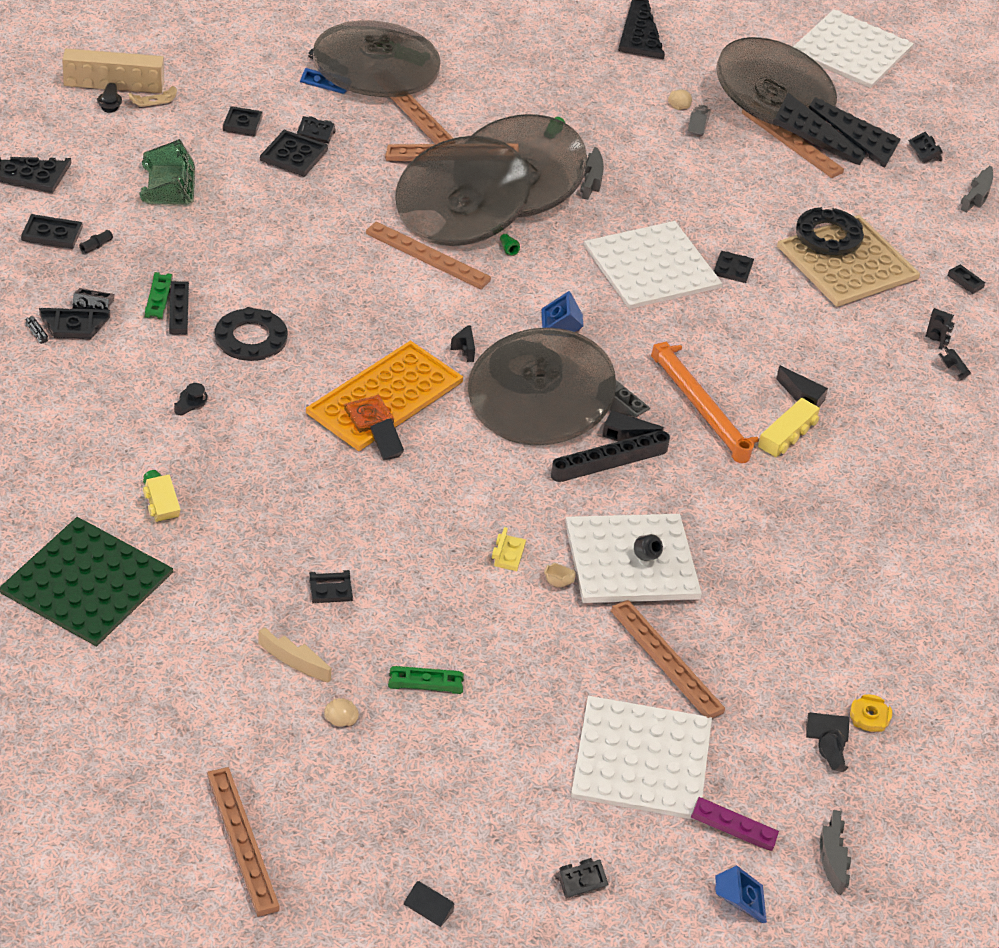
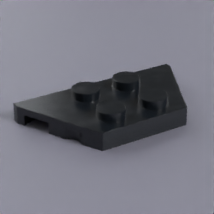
[39,308,111,339]

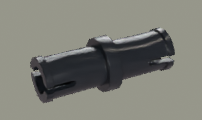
[79,230,113,254]

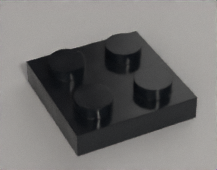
[223,106,263,136]
[714,250,754,283]

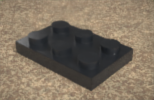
[21,214,83,249]

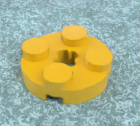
[850,694,892,732]

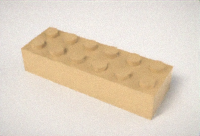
[62,48,164,93]

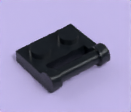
[309,570,353,604]

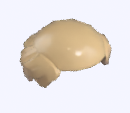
[668,89,692,110]
[544,563,576,588]
[324,698,359,727]

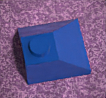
[541,291,584,334]
[715,865,767,923]

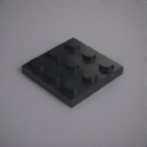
[260,129,328,177]

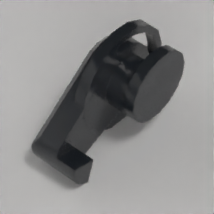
[97,83,122,113]
[938,347,971,381]
[174,383,208,416]
[818,728,848,772]

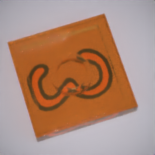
[344,395,394,433]

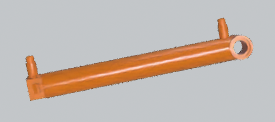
[651,341,759,463]

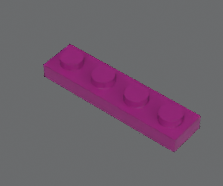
[691,797,779,851]

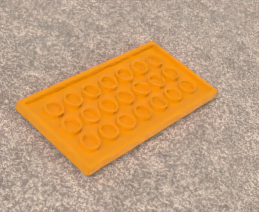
[306,340,463,451]

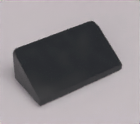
[370,418,404,460]
[806,712,850,742]
[404,881,455,927]

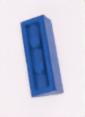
[300,68,351,94]

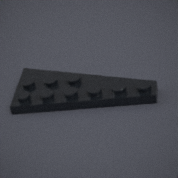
[618,0,665,59]
[773,93,866,165]
[809,97,901,168]
[0,157,72,193]

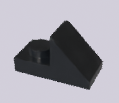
[450,325,475,362]

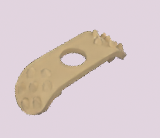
[128,86,177,107]

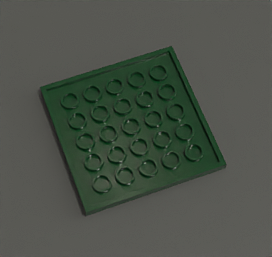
[0,517,173,647]

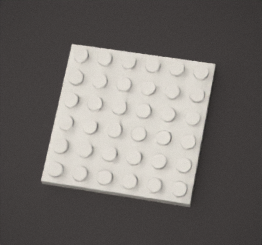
[790,9,914,88]
[584,221,722,309]
[565,514,702,603]
[571,696,712,820]

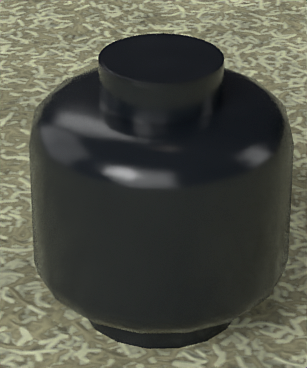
[633,534,663,561]

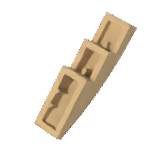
[258,627,332,683]

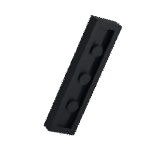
[169,281,189,334]

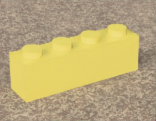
[758,398,820,457]

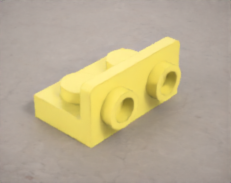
[492,527,526,571]

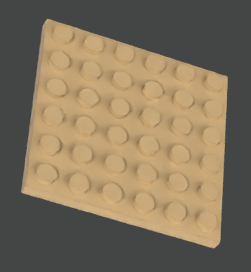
[777,215,920,307]

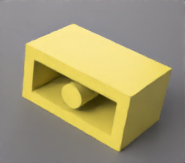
[143,474,181,522]

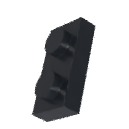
[947,264,986,294]

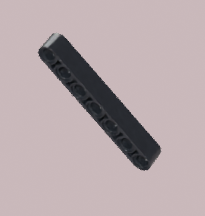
[551,431,670,482]

